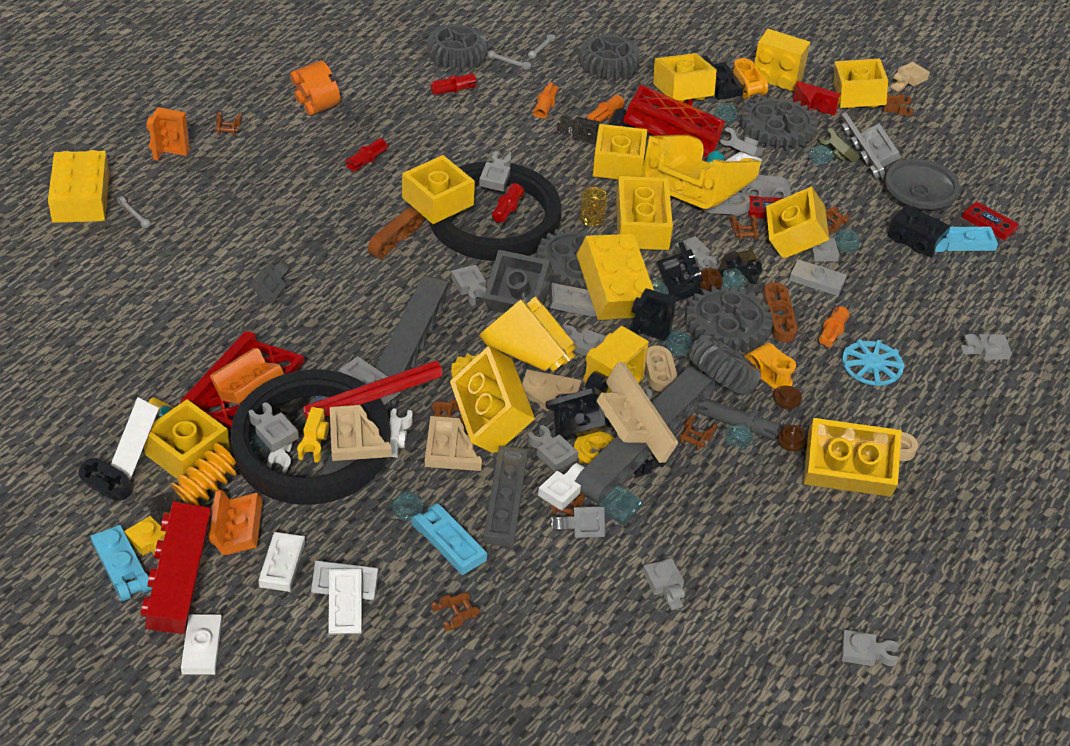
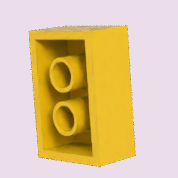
[48,150,109,223]
[616,176,673,250]
[576,234,654,320]
[450,346,535,453]
[803,418,902,497]

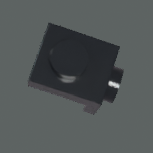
[718,249,762,284]

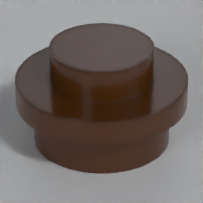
[699,268,722,292]
[773,386,802,409]
[778,425,807,452]

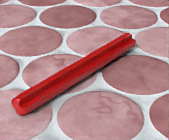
[303,361,442,420]

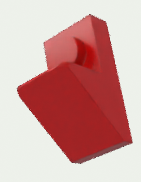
[793,81,841,116]

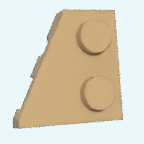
[522,369,581,411]
[330,405,392,461]
[425,416,482,471]

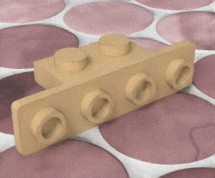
[597,362,678,463]

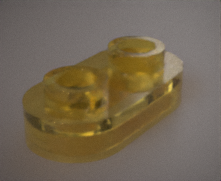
[580,187,607,226]

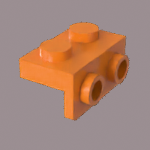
[146,107,190,160]
[210,348,284,405]
[208,490,263,555]

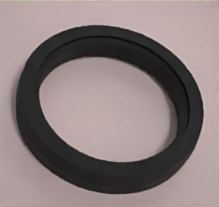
[429,161,561,261]
[231,369,391,505]

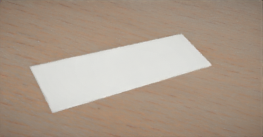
[111,397,159,479]

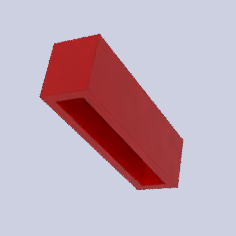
[140,501,211,634]

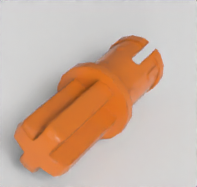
[533,82,558,119]
[587,95,625,126]
[819,306,850,347]

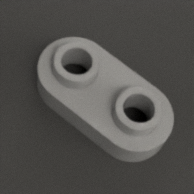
[742,175,791,198]
[701,192,750,216]

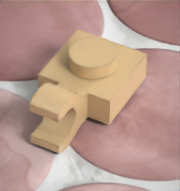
[891,62,930,92]

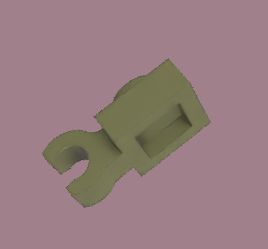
[819,128,860,162]

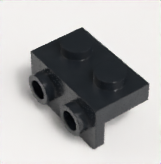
[702,55,744,100]
[887,204,950,258]
[656,241,703,302]
[629,288,677,342]
[546,386,611,441]

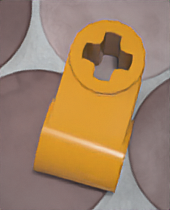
[733,58,768,99]
[744,343,796,390]

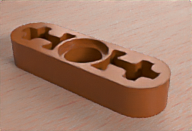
[368,207,424,260]
[763,282,798,343]

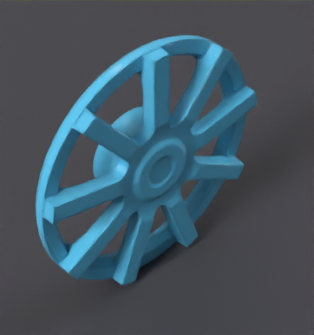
[842,339,904,386]

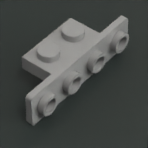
[841,112,901,184]

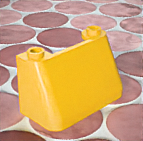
[642,135,761,209]
[479,296,578,372]

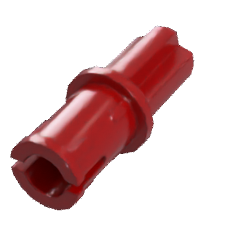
[430,73,476,95]
[345,138,388,172]
[492,183,524,223]

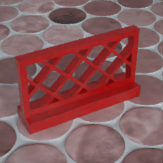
[623,84,726,158]
[180,331,305,430]

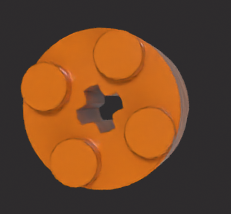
[289,60,340,116]

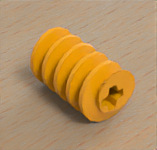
[170,443,237,506]

